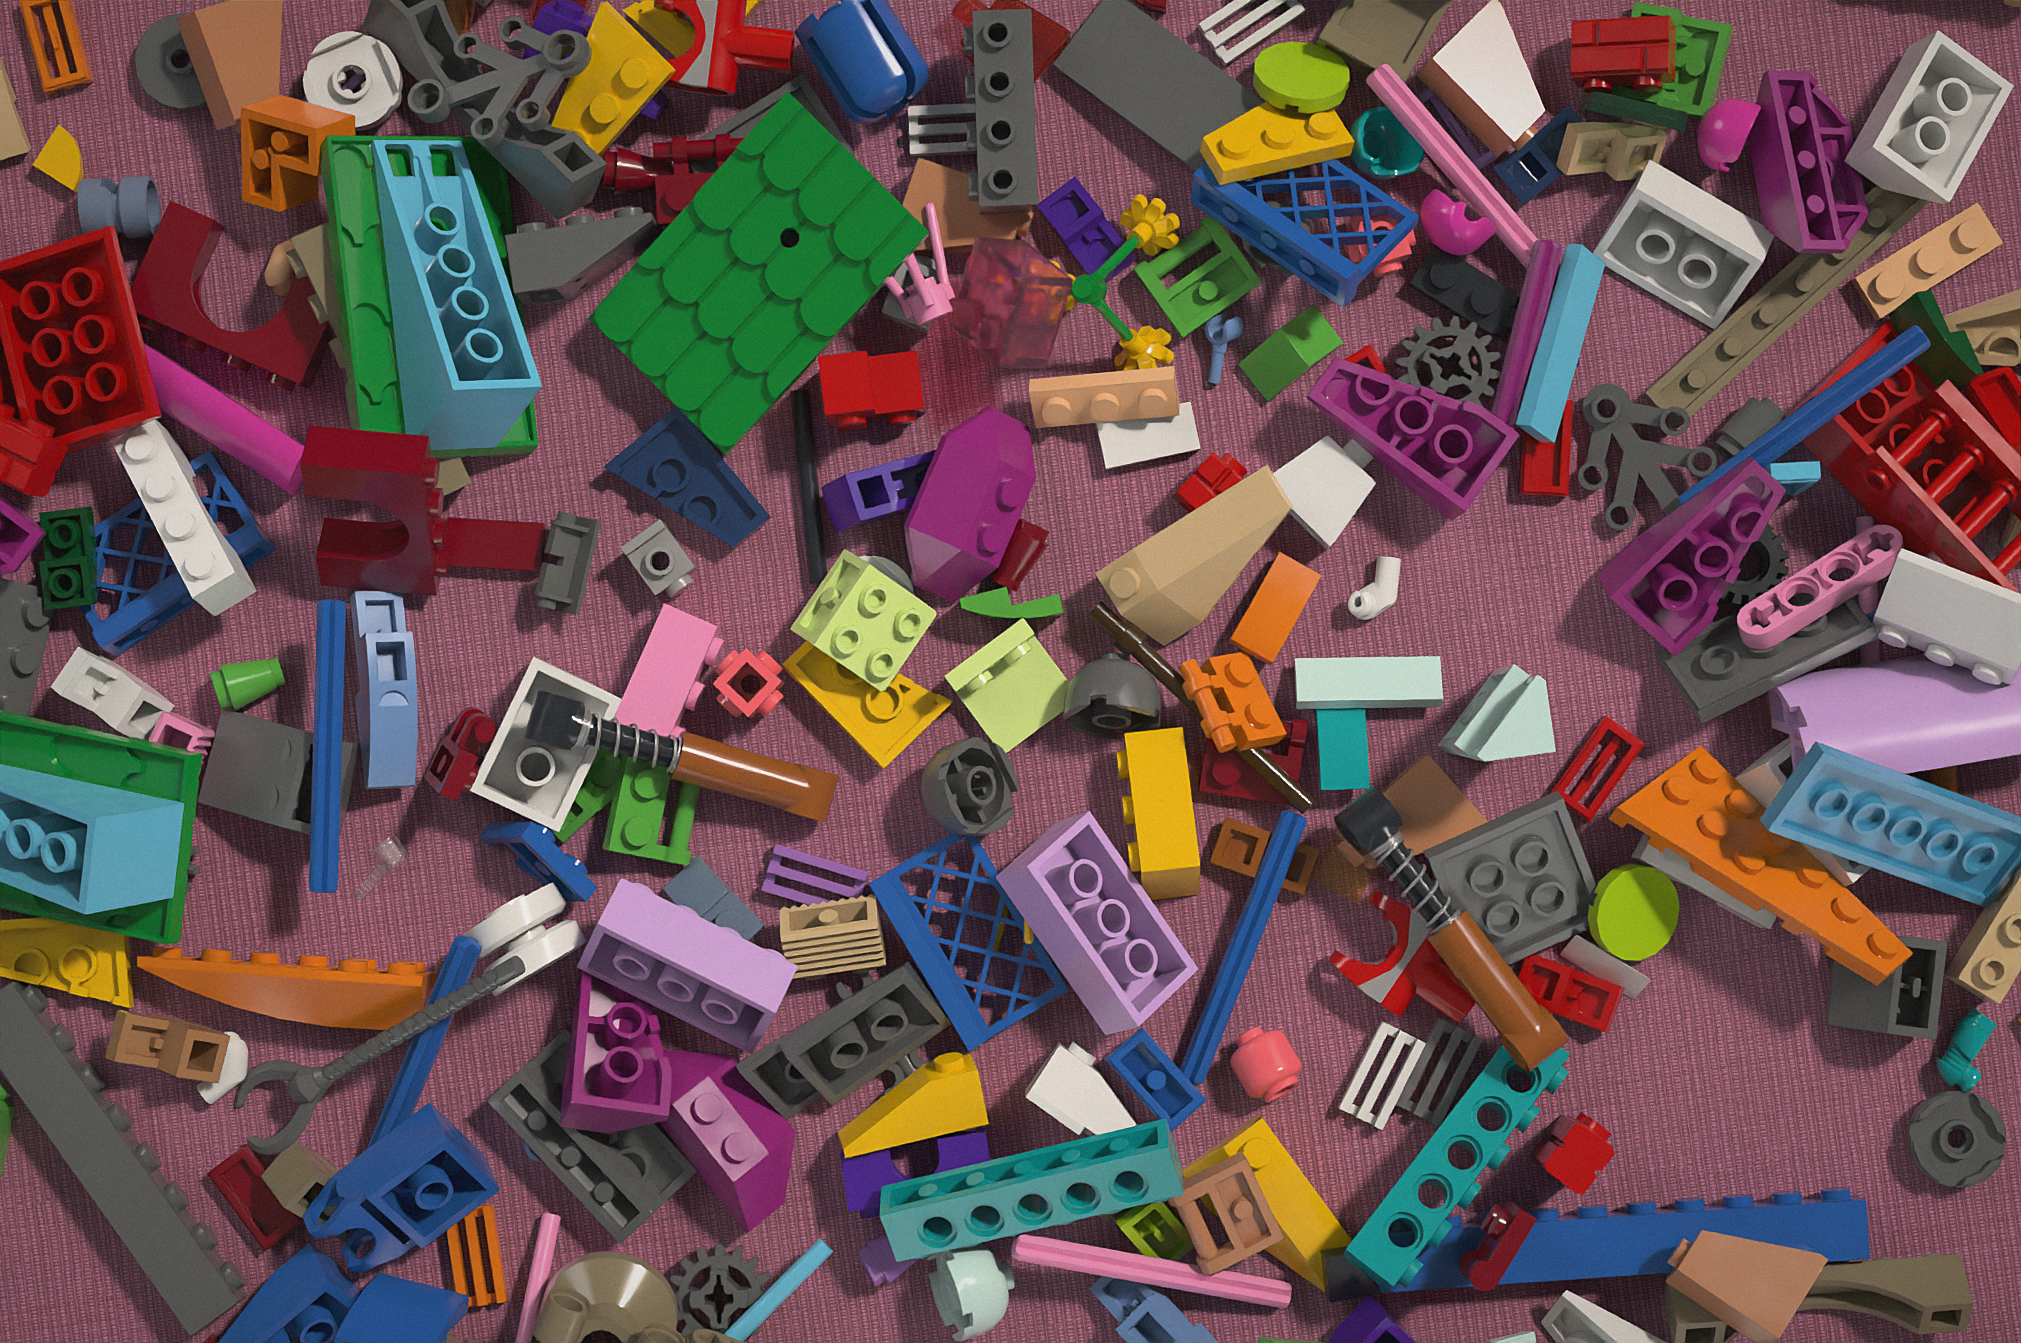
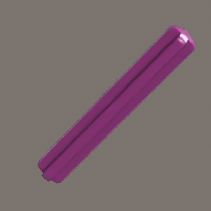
[1491,239,1562,430]

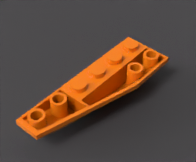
[137,946,438,1030]

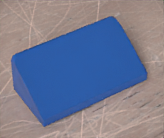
[1104,1027,1207,1132]

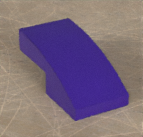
[1038,177,1136,283]

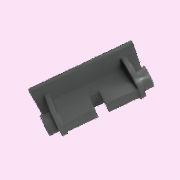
[534,511,601,615]

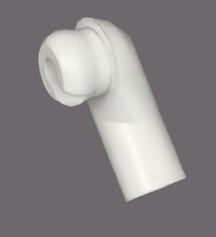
[1347,556,1401,620]
[197,1032,248,1104]

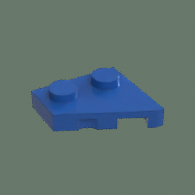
[479,821,598,902]

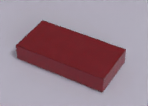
[445,517,546,572]
[207,1143,304,1252]

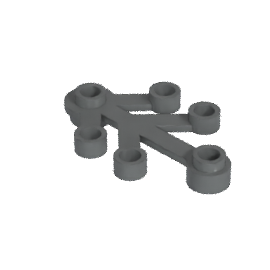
[408,16,592,148]
[1578,383,1717,530]

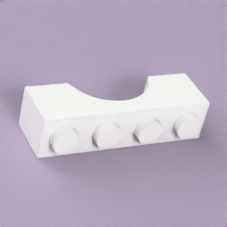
[112,420,257,616]

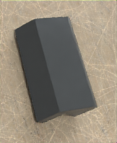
[487,1024,697,1244]

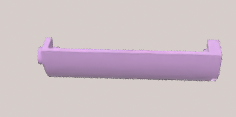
[1768,654,2021,774]

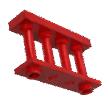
[1853,379,2021,592]

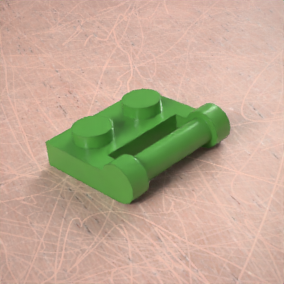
[1132,215,1262,340]
[602,755,700,866]

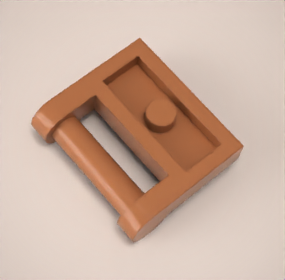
[1167,1151,1284,1275]

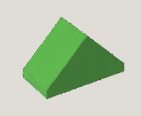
[1238,305,1344,403]

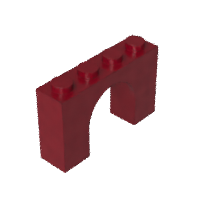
[130,200,334,392]
[300,425,451,596]

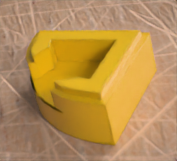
[33,125,84,193]

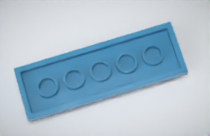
[1760,741,2021,908]

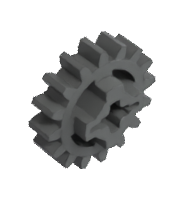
[1394,316,1501,406]
[670,1242,771,1342]

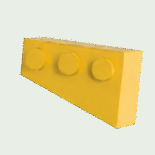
[1116,727,1201,900]

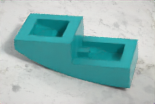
[1315,708,1370,790]

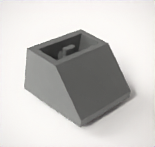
[1825,935,1947,1040]

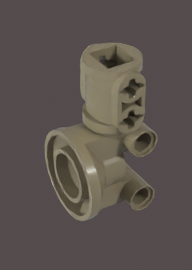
[528,1251,745,1343]

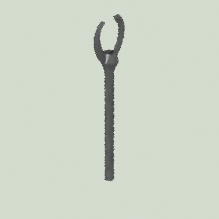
[234,955,526,1155]

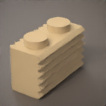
[779,894,886,981]

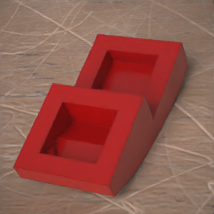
[1518,954,1625,1033]

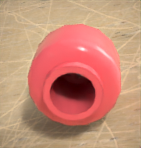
[1230,1026,1302,1103]

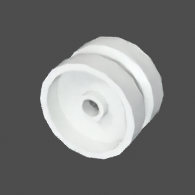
[463,883,588,996]

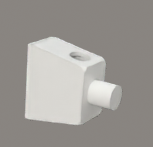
[1273,435,1376,550]

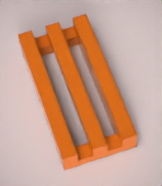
[18,0,94,95]
[446,1203,509,1308]

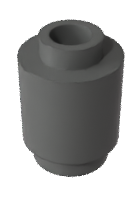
[1714,397,1786,461]

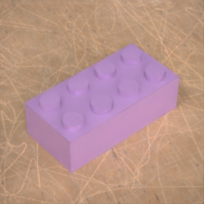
[995,811,1198,1035]
[577,878,798,1054]

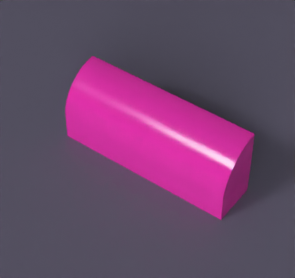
[144,344,304,496]

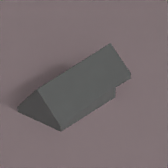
[736,960,952,1120]

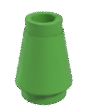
[210,657,286,711]

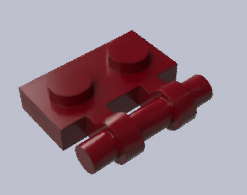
[653,133,745,227]
[424,707,496,802]

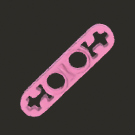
[1737,525,1904,650]

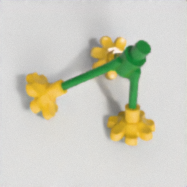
[1015,194,1180,371]

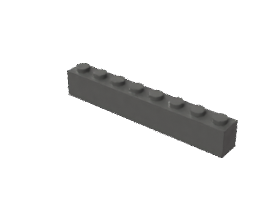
[0,981,248,1336]

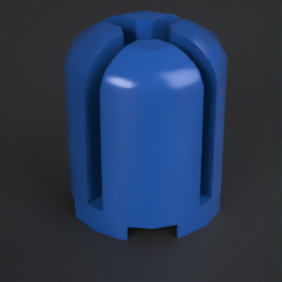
[794,0,929,124]

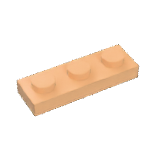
[1851,202,2003,321]
[1029,366,1180,428]

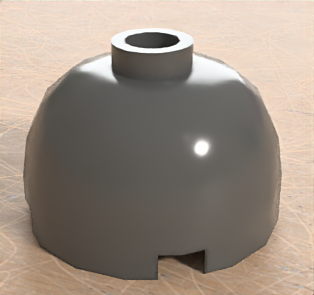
[1063,653,1161,739]
[921,737,1018,836]

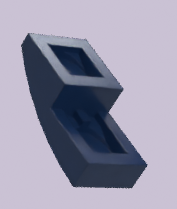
[1493,106,1583,205]

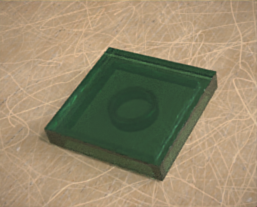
[1578,91,1689,133]

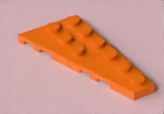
[1608,745,1913,986]

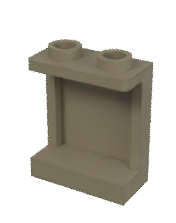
[1316,0,1452,83]

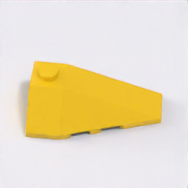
[1182,1113,1352,1292]

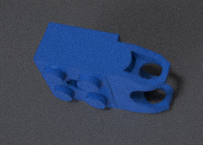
[303,1102,500,1273]

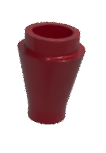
[602,147,672,195]
[991,518,1049,592]

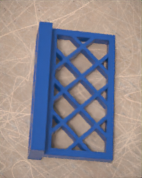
[1191,159,1419,308]
[79,450,277,657]
[868,833,1068,1051]

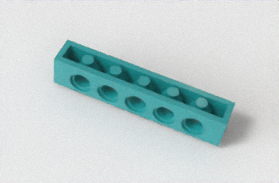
[1343,1045,1570,1293]
[879,1119,1184,1262]

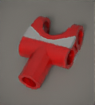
[654,0,795,96]
[1328,891,1475,1025]

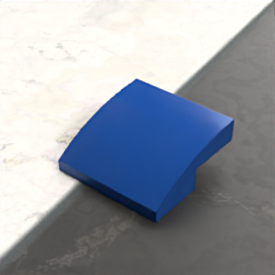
[334,1272,469,1343]

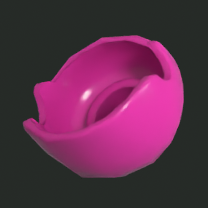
[1697,98,1761,172]
[1420,189,1496,256]

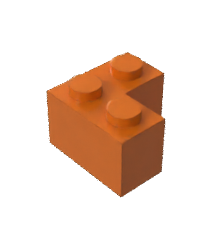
[241,95,355,212]

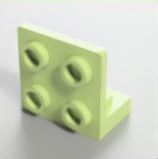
[790,549,937,691]
[944,618,1069,753]

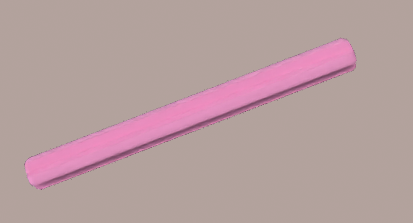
[1366,64,1560,294]
[1011,1234,1292,1309]

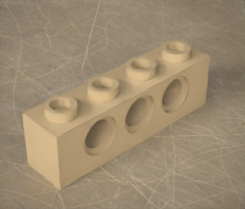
[1944,866,2021,1004]

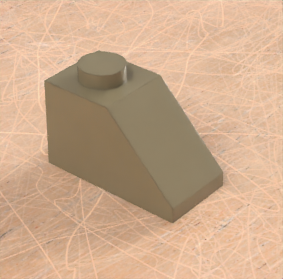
[261,1141,354,1243]

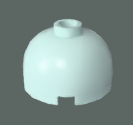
[927,1243,1015,1342]

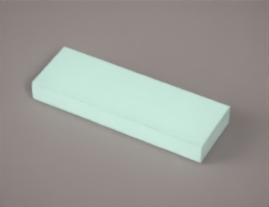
[1294,656,1443,709]

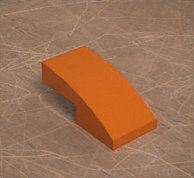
[1229,552,1322,666]

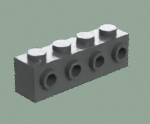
[963,9,1038,214]

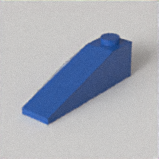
[218,1243,362,1343]

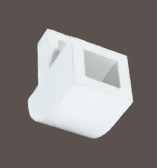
[51,646,175,741]

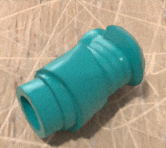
[1936,1008,1997,1092]

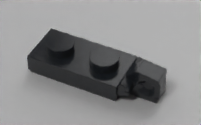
[1408,244,1520,340]

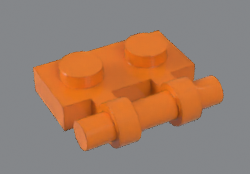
[1179,651,1287,753]

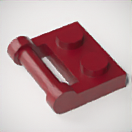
[1198,718,1308,806]
[1458,1199,1537,1291]

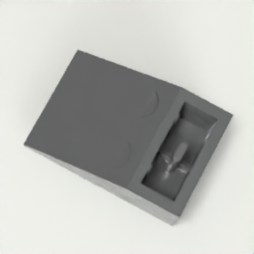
[505,207,661,306]
[198,709,361,837]

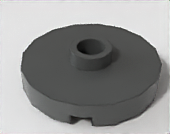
[135,13,208,112]
[1907,1090,2006,1187]

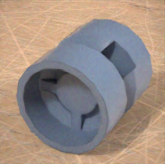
[77,175,161,240]

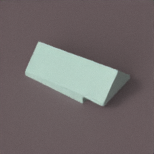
[1437,664,1556,762]

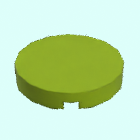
[1253,41,1350,114]
[1588,863,1680,961]

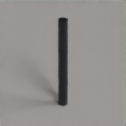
[790,390,828,584]

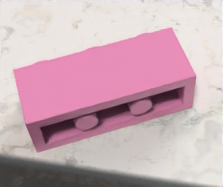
[614,603,725,738]

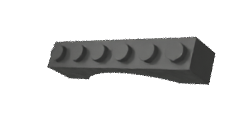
[363,0,607,221]

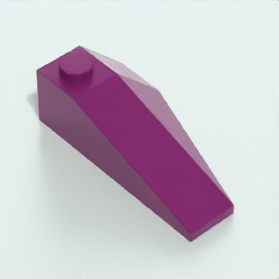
[1306,357,1520,521]
[1597,457,1786,656]
[559,926,672,1133]

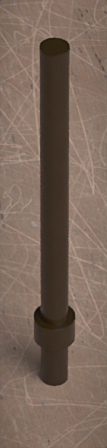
[1088,601,1315,814]

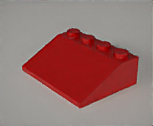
[0,226,162,455]
[1782,318,1991,557]

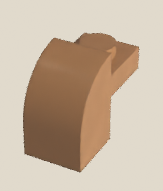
[105,1010,230,1083]

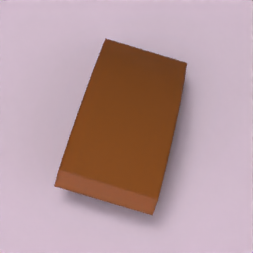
[1210,817,1322,896]

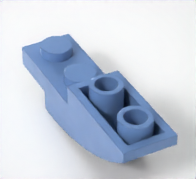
[350,591,418,790]
[1089,1276,1218,1343]

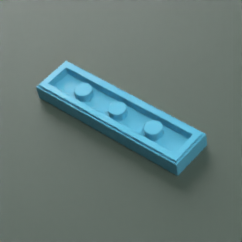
[1516,244,1605,443]

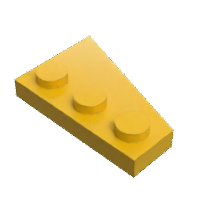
[782,641,953,770]

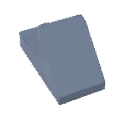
[663,855,765,941]

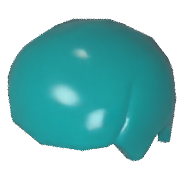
[1349,106,1425,181]

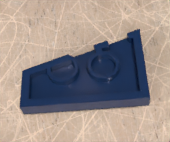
[604,407,772,549]

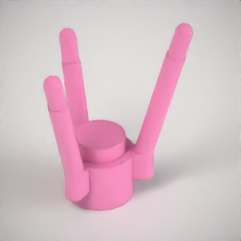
[885,203,956,326]

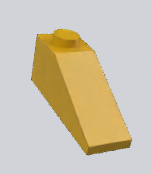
[838,1052,989,1158]

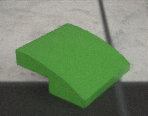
[1610,2,1734,120]

